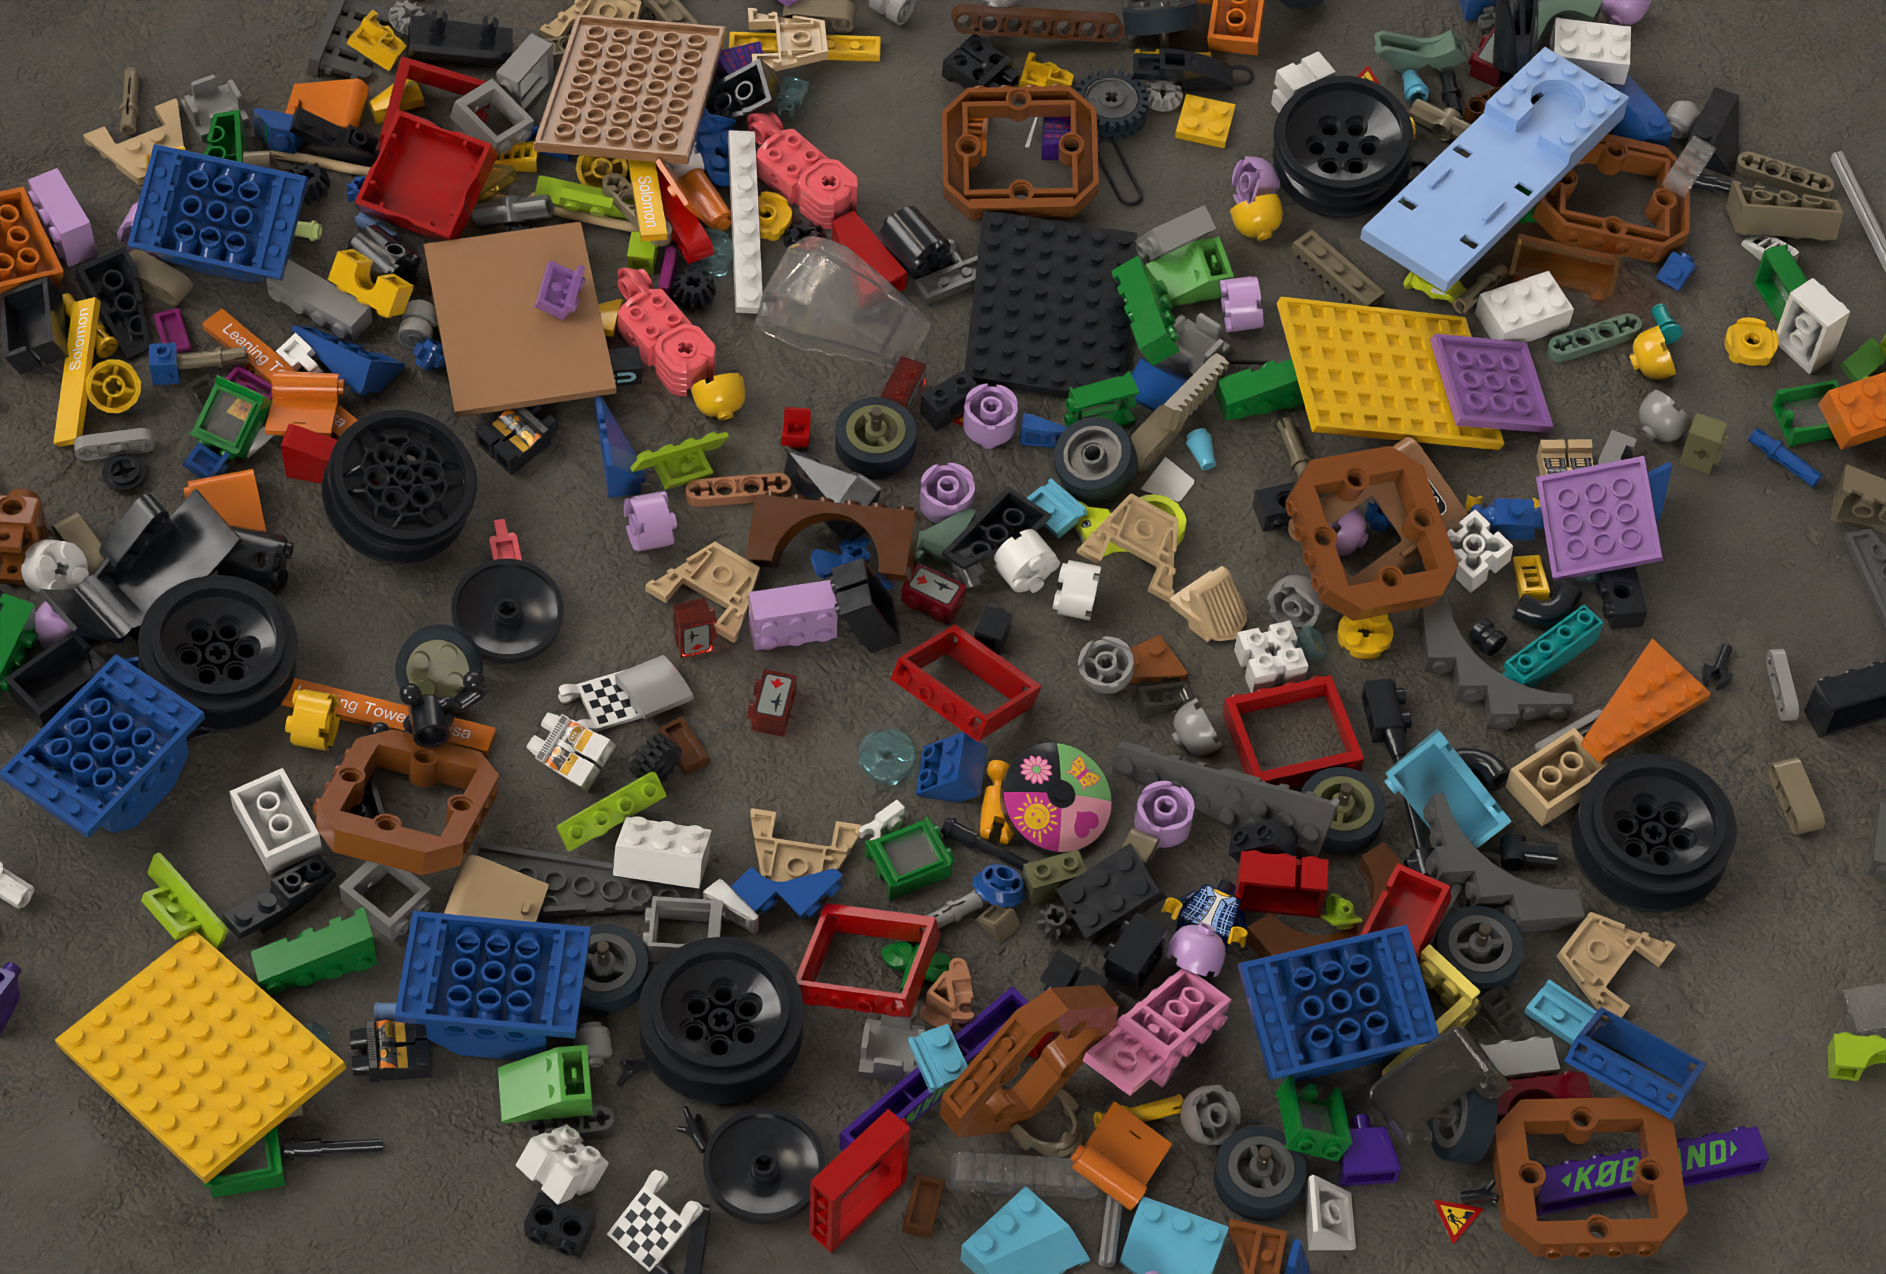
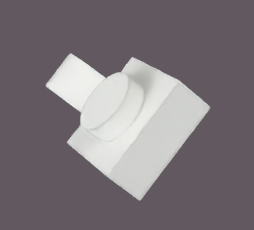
[276,333,323,373]
[859,800,904,840]

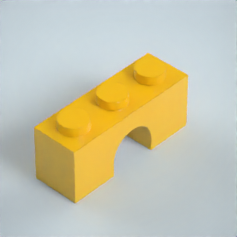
[328,249,414,318]

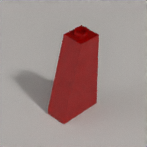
[832,210,907,310]
[281,423,387,486]

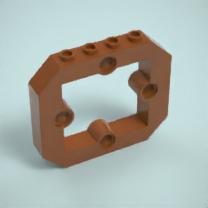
[942,84,1099,220]
[1532,134,1690,263]
[1286,446,1458,621]
[313,729,499,875]
[940,985,1119,1138]
[1490,1097,1688,1259]

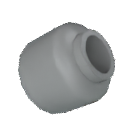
[1665,100,1700,139]
[572,1022,613,1068]

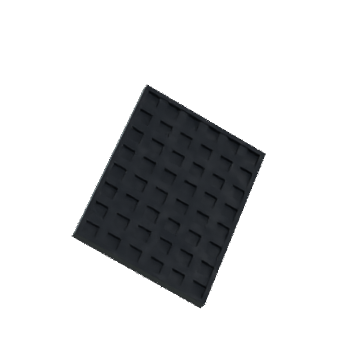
[964,210,1137,403]

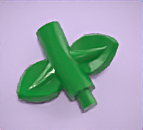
[881,941,952,997]

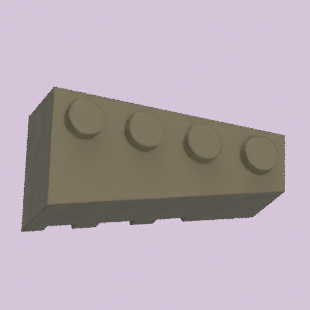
[1726,180,1844,241]
[1830,464,1886,533]

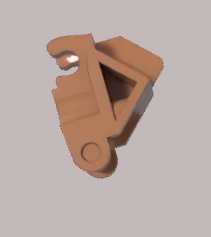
[919,958,974,1036]

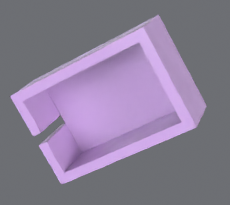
[27,168,97,267]
[749,580,838,650]

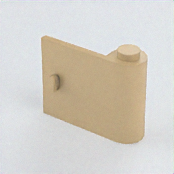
[444,855,549,922]

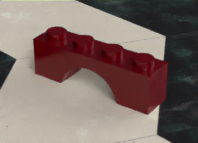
[1492,1071,1593,1126]

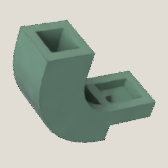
[1538,0,1603,49]

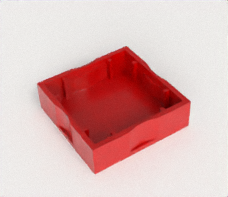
[355,109,498,242]

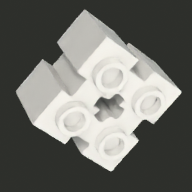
[1271,51,1336,113]
[1447,510,1513,593]
[1234,620,1308,693]
[515,1125,609,1204]

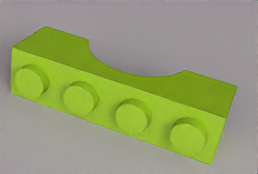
[1828,1032,1886,1081]

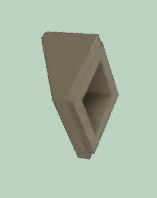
[976,905,1020,942]

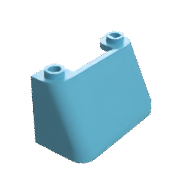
[1384,729,1512,849]

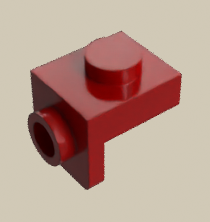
[781,407,811,449]

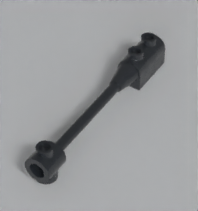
[1361,679,1435,877]

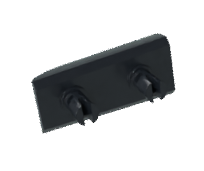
[1492,0,1539,74]
[406,10,513,66]

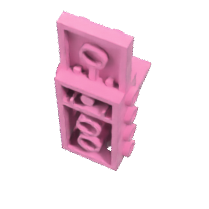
[1083,968,1232,1096]

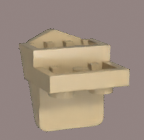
[1169,566,1248,642]

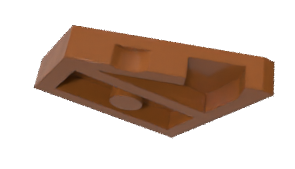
[1129,634,1188,683]
[1228,1219,1287,1274]

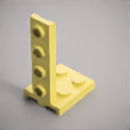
[1381,944,1481,1092]

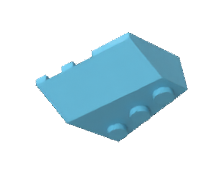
[960,1186,1090,1274]
[1120,1196,1229,1274]

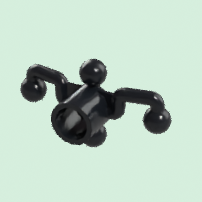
[368,670,488,748]

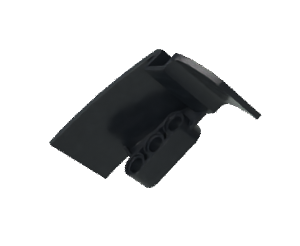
[39,489,242,643]

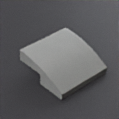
[615,655,694,719]

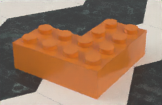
[1197,0,1266,56]
[0,186,64,294]
[1818,372,1886,450]

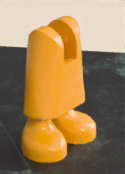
[980,760,1014,845]

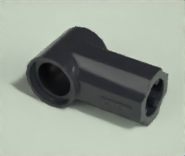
[1500,833,1558,871]

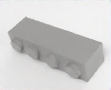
[266,259,373,342]
[1433,1036,1560,1085]

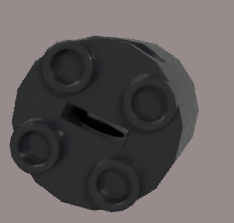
[878,206,953,279]
[347,224,421,286]
[217,525,294,590]

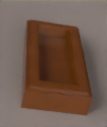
[657,716,710,775]
[902,1174,946,1239]

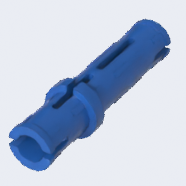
[1748,427,1823,488]

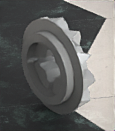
[388,0,429,35]
[1145,80,1183,112]

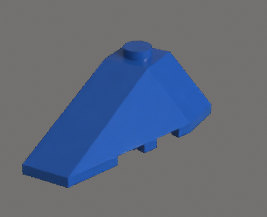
[1606,74,1673,148]
[292,325,405,396]
[595,396,645,498]

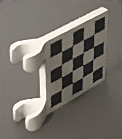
[558,669,643,732]
[607,1170,704,1272]

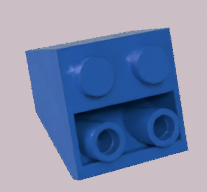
[916,732,988,803]

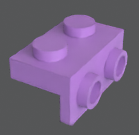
[534,260,586,320]

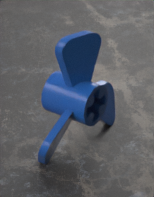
[811,537,895,589]

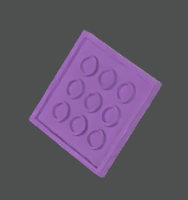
[1430,334,1554,433]
[1536,456,1663,581]

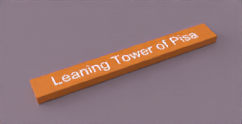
[202,308,358,440]
[281,678,496,756]

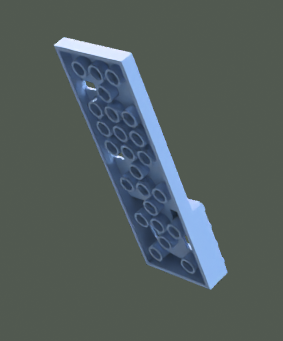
[1360,47,1629,292]

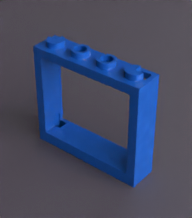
[1564,1007,1706,1120]

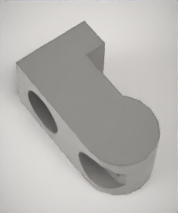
[1598,430,1637,465]

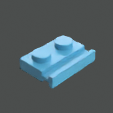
[1027,478,1088,539]
[1524,980,1597,1046]
[908,1024,967,1093]

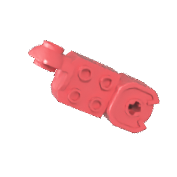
[747,112,858,229]
[617,268,716,397]

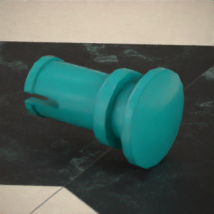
[1651,304,1683,345]

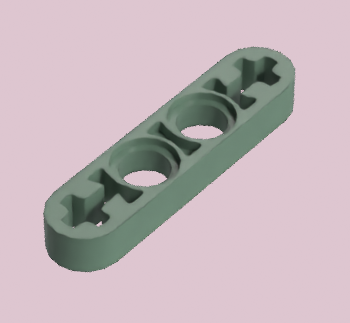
[1547,313,1642,363]

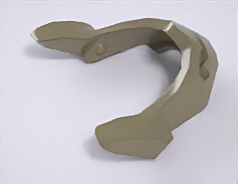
[1010,1088,1083,1158]

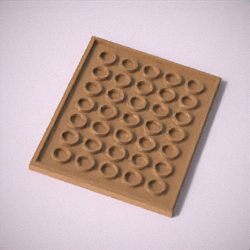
[534,14,726,164]
[424,222,616,417]

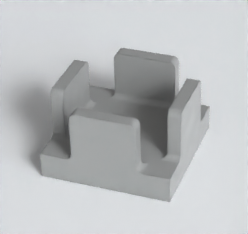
[181,74,250,142]
[1162,313,1230,378]
[858,1014,925,1082]

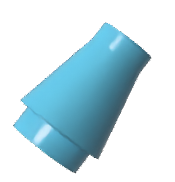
[1402,69,1429,105]
[1186,428,1216,470]

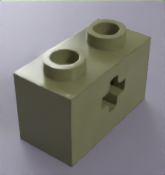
[1679,413,1729,474]
[1022,850,1087,905]

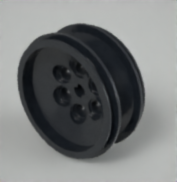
[1273,76,1414,218]
[321,410,477,564]

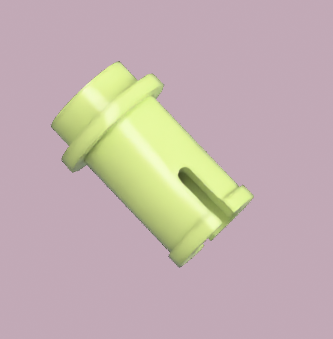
[294,220,322,241]

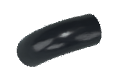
[1512,582,1582,628]
[1455,748,1510,791]

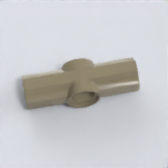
[1409,98,1472,141]

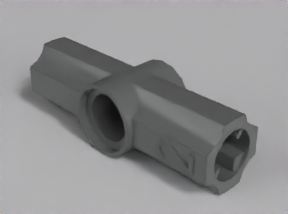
[472,194,554,228]

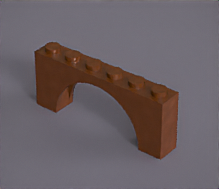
[745,492,921,582]
[1246,842,1405,958]

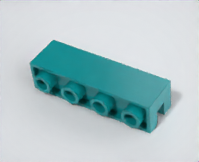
[1502,604,1604,688]

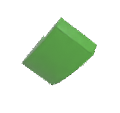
[1839,337,1886,382]

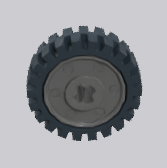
[1075,69,1149,141]

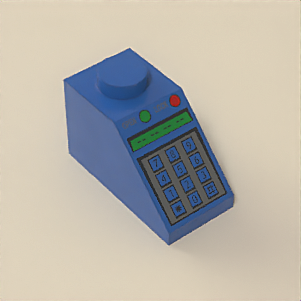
[254,108,305,154]

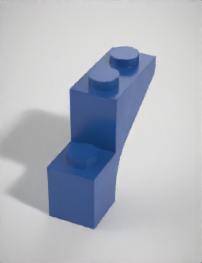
[731,867,844,920]

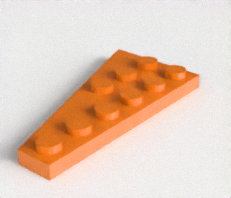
[1581,638,1711,764]

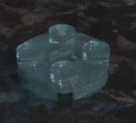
[684,229,733,277]
[859,729,915,785]

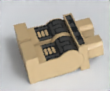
[1536,439,1593,476]

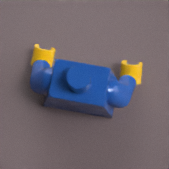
[1465,495,1544,540]

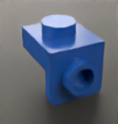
[1656,251,1697,292]
[149,342,180,385]
[182,442,230,478]

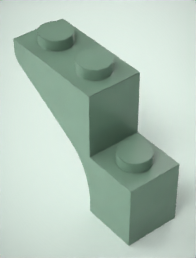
[1374,30,1468,75]
[913,508,976,568]

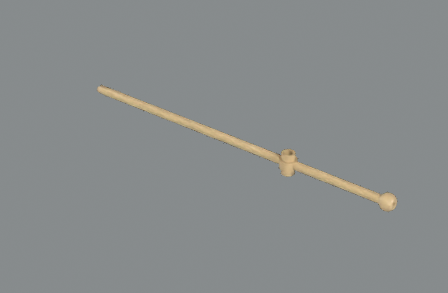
[271,150,639,232]

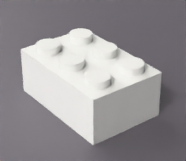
[1550,18,1631,85]
[1475,271,1574,342]
[1776,278,1850,374]
[229,768,322,875]
[613,817,711,889]

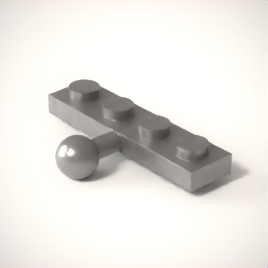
[914,239,978,305]

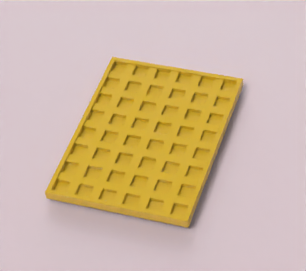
[1277,297,1504,450]
[55,930,346,1184]

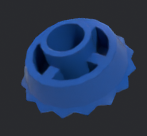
[972,864,1026,908]

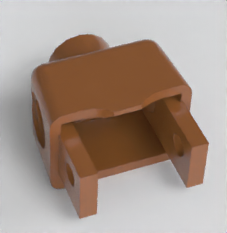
[0,489,49,585]

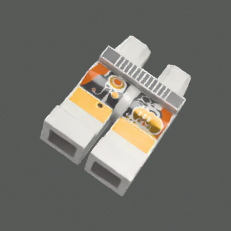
[527,712,616,792]

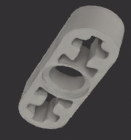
[74,428,155,461]
[1766,649,1799,721]

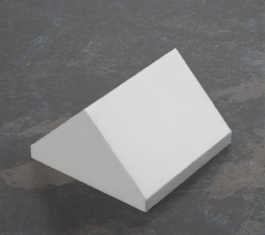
[1304,1175,1356,1250]

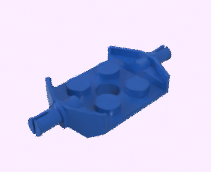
[695,106,736,186]

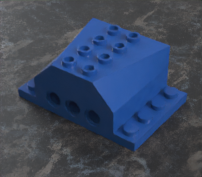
[127,144,309,282]
[0,654,205,839]
[394,911,591,1060]
[1237,925,1440,1082]

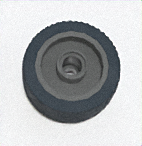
[1054,417,1138,504]

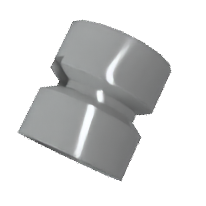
[869,0,916,25]
[397,300,437,350]

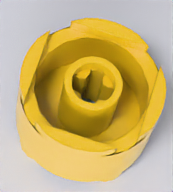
[285,689,341,751]

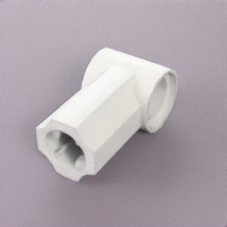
[0,862,34,909]

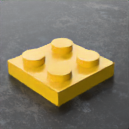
[1175,94,1236,149]

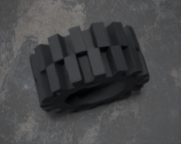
[630,733,682,783]

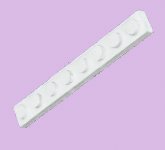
[728,130,763,314]

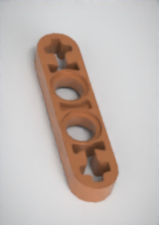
[685,473,791,507]

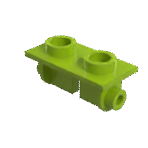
[1320,893,1362,929]

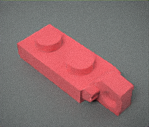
[489,519,522,560]

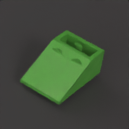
[1146,236,1234,306]
[498,1045,593,1123]

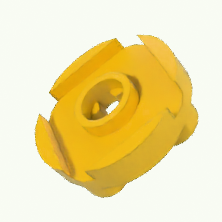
[758,192,792,241]
[1724,317,1779,366]
[1337,614,1393,659]

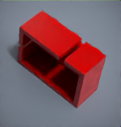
[1234,850,1328,918]
[1360,863,1452,964]

